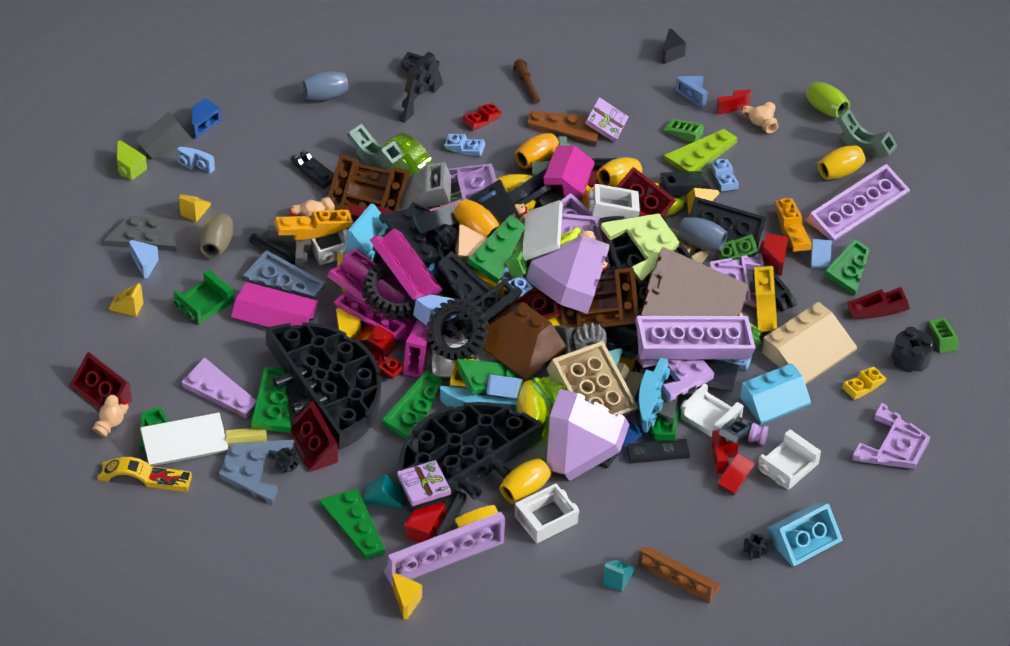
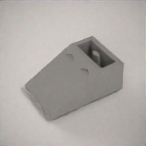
[399,162,451,211]

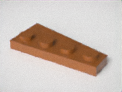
[527,110,598,147]

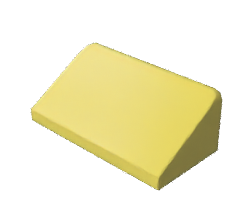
[226,428,267,447]

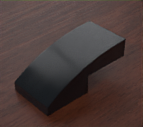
[413,207,458,235]

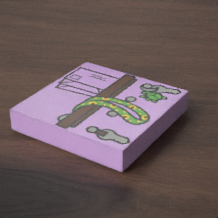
[585,97,629,142]
[398,460,451,506]

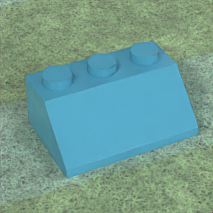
[346,204,388,261]
[740,363,811,425]
[767,502,843,566]

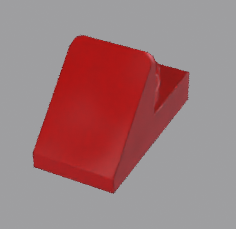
[711,430,739,474]

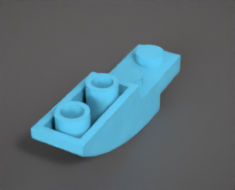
[639,357,670,433]
[440,386,517,411]

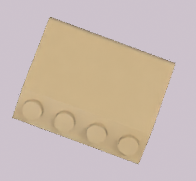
[762,302,857,384]
[546,341,639,417]

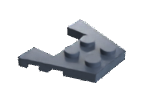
[219,440,294,505]

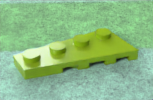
[664,129,738,172]

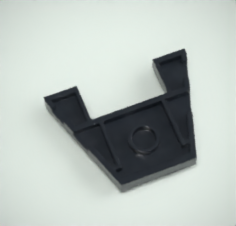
[399,52,443,123]

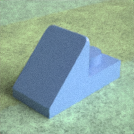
[675,76,708,108]

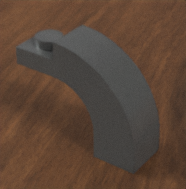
[267,218,312,271]

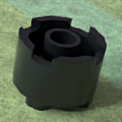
[892,327,934,373]

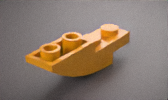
[775,198,812,252]
[274,210,353,240]

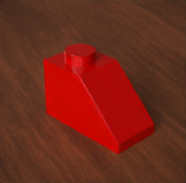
[759,233,788,276]
[356,325,397,357]
[404,502,445,543]

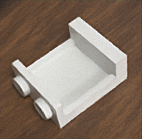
[680,383,744,437]
[758,430,821,490]

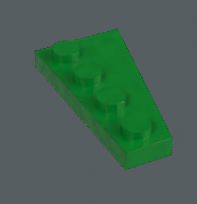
[454,359,538,395]
[251,367,291,433]
[382,370,443,439]

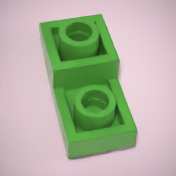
[717,234,759,260]

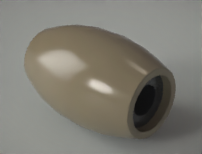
[200,213,233,258]

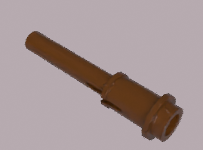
[514,59,540,104]

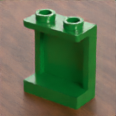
[173,269,234,325]

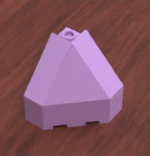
[525,235,609,314]
[546,389,629,481]

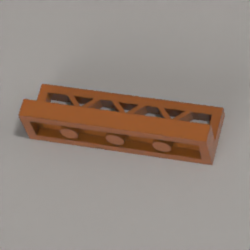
[638,546,721,603]

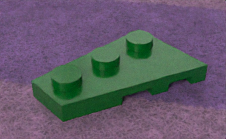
[824,239,870,296]

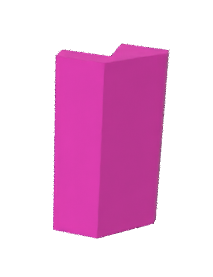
[544,145,595,198]
[370,229,443,300]
[327,249,409,316]
[231,282,318,327]
[334,291,415,341]

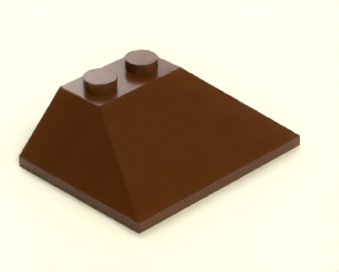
[328,155,410,211]
[560,267,639,332]
[469,302,566,382]

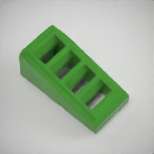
[663,119,704,143]
[505,246,531,279]
[928,318,958,353]

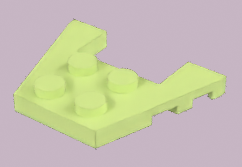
[601,214,679,284]

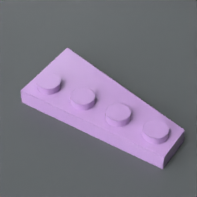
[182,357,257,419]

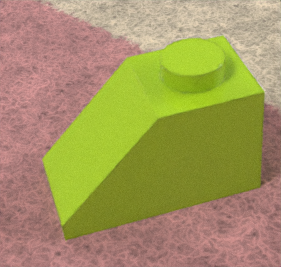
[117,140,147,181]

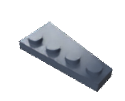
[243,250,326,300]

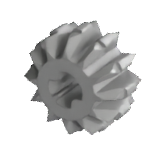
[574,323,607,349]

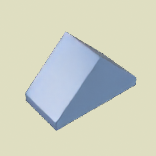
[810,239,832,269]
[129,240,159,279]
[486,375,523,399]

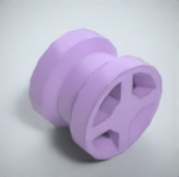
[748,423,769,446]

